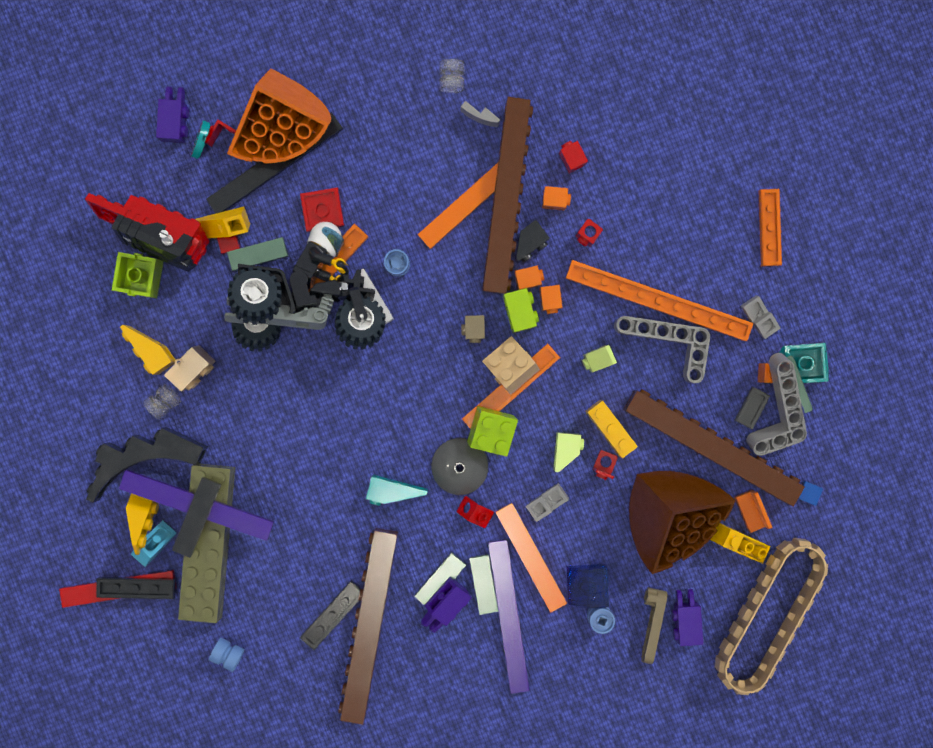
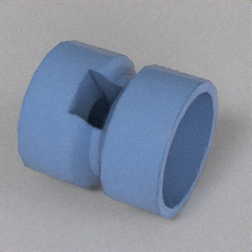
[384,249,410,277]
[587,603,615,634]
[209,638,245,672]

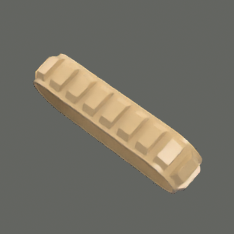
[715,538,828,695]

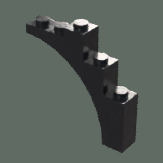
[86,427,208,503]

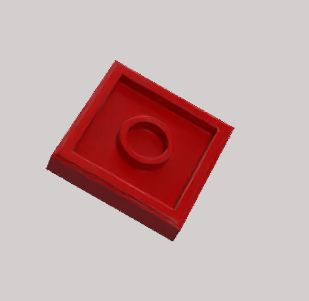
[300,187,345,232]

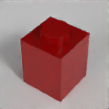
[559,141,588,174]

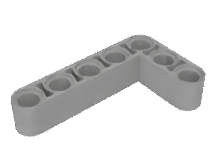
[614,316,710,383]
[746,353,807,456]

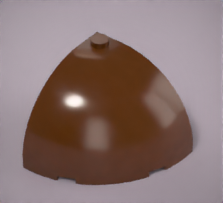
[629,471,736,574]

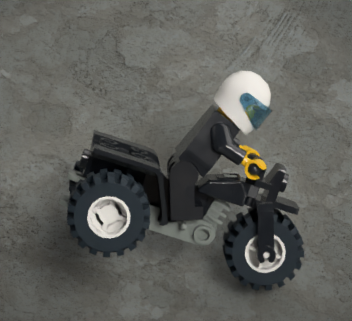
[224,222,386,352]

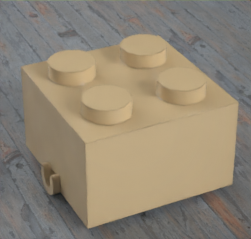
[482,336,540,394]
[164,345,216,392]

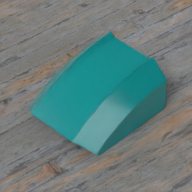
[779,343,829,383]

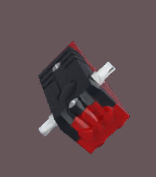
[85,193,209,272]

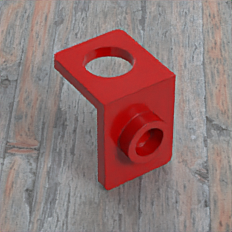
[205,119,236,147]
[575,219,603,247]
[592,450,618,480]
[457,496,494,528]

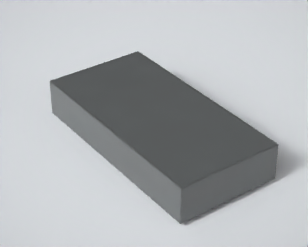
[734,387,770,430]

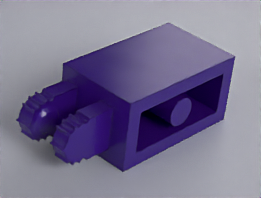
[156,86,189,143]
[421,577,472,633]
[671,589,703,646]

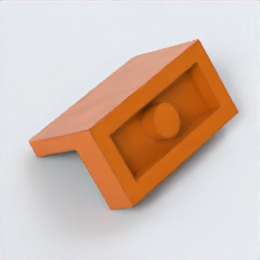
[734,489,773,533]

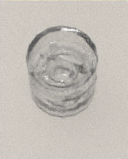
[440,59,464,93]
[143,384,181,420]

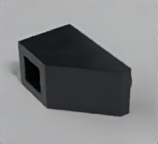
[516,220,550,263]

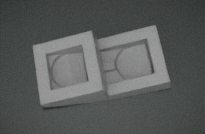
[461,101,500,127]
[741,295,780,339]
[525,483,569,522]

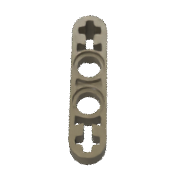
[641,587,667,664]

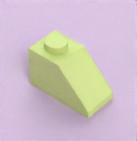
[582,345,617,372]
[553,432,584,472]

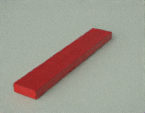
[59,569,177,608]

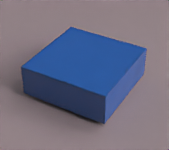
[798,481,823,506]

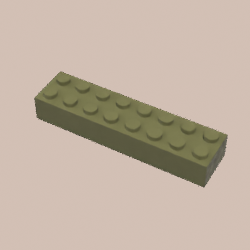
[178,464,235,623]

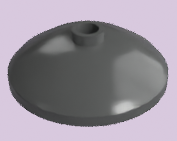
[431,438,488,495]

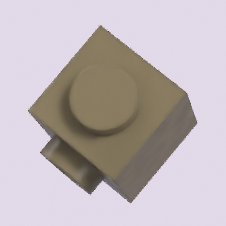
[461,315,485,343]

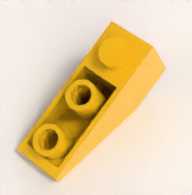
[196,206,250,238]
[120,325,175,375]
[126,493,159,555]
[710,523,771,564]

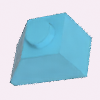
[131,520,176,567]

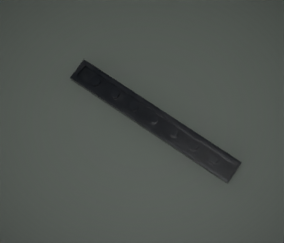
[206,112,343,213]

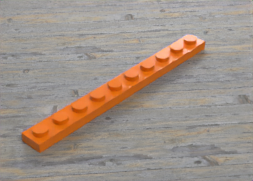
[565,260,753,341]

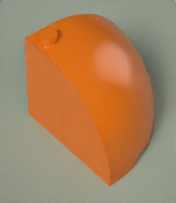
[227,68,331,163]

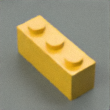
[585,400,638,459]

